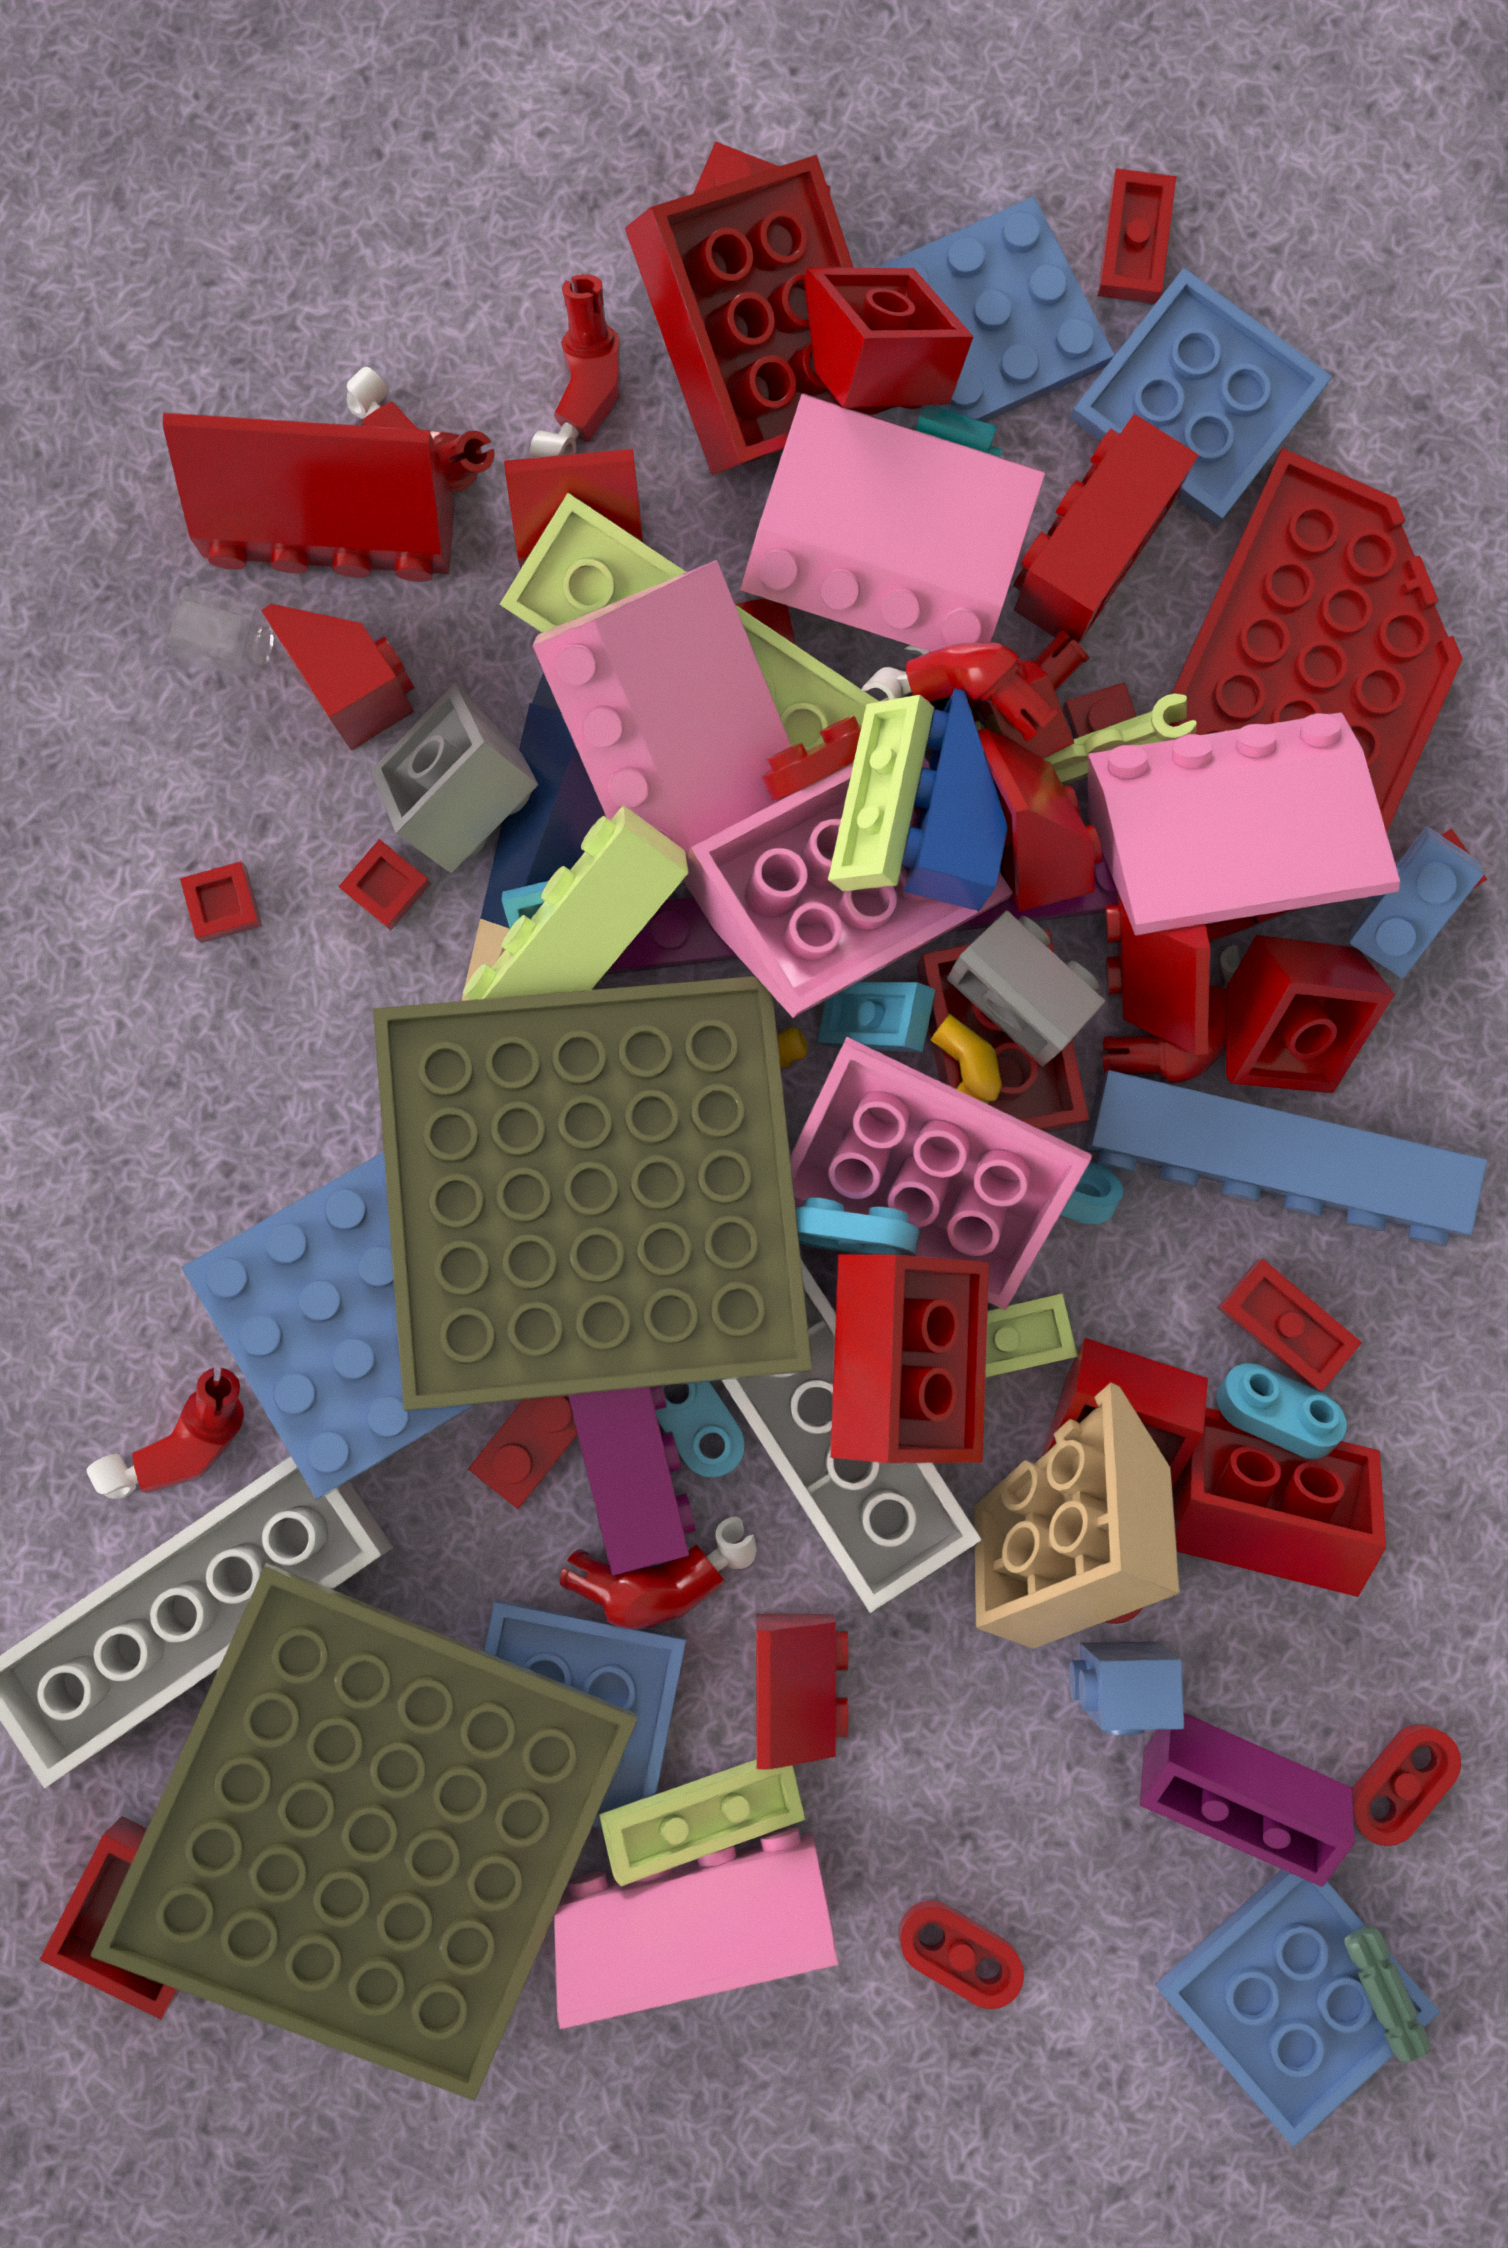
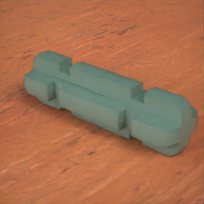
[1344,1925,1431,2063]

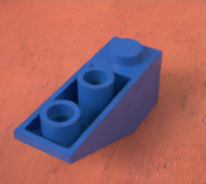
[901,689,1008,911]

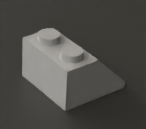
[371,683,539,874]
[947,911,1105,1067]

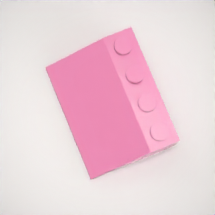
[740,394,1045,652]
[532,560,798,859]
[1088,712,1400,935]
[683,757,1013,1018]
[790,1037,1092,1310]
[554,1827,839,2029]

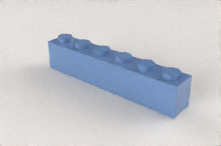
[1083,1070,1487,1246]

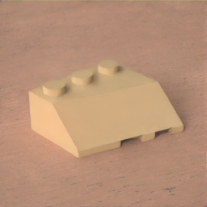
[974,1383,1179,1649]

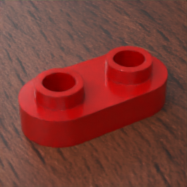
[761,715,862,801]
[1352,1724,1461,1846]
[898,1900,1024,2009]

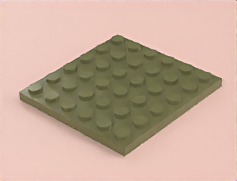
[373,976,812,1411]
[91,1563,638,2101]

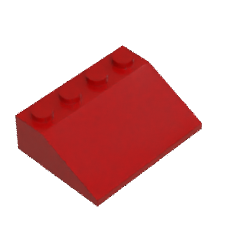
[625,155,897,476]
[162,412,455,582]

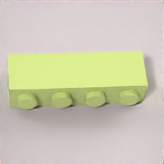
[463,805,688,1000]

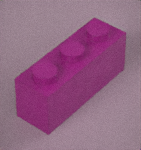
[568,1386,696,1576]
[1139,1712,1355,1887]

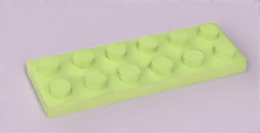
[499,493,879,771]

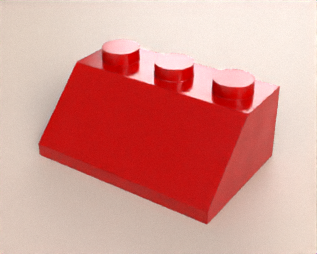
[830,1254,989,1464]
[1172,1407,1386,1597]

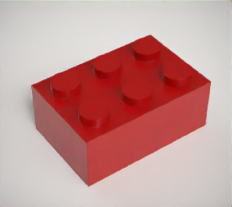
[1013,414,1199,644]
[916,929,1089,1133]

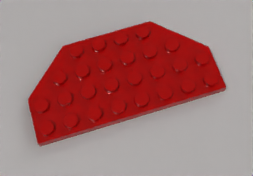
[1168,448,1463,943]

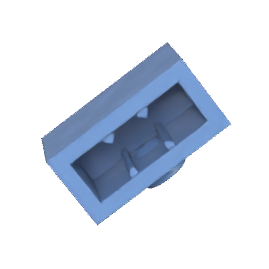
[1348,826,1484,979]
[1069,1641,1184,1735]

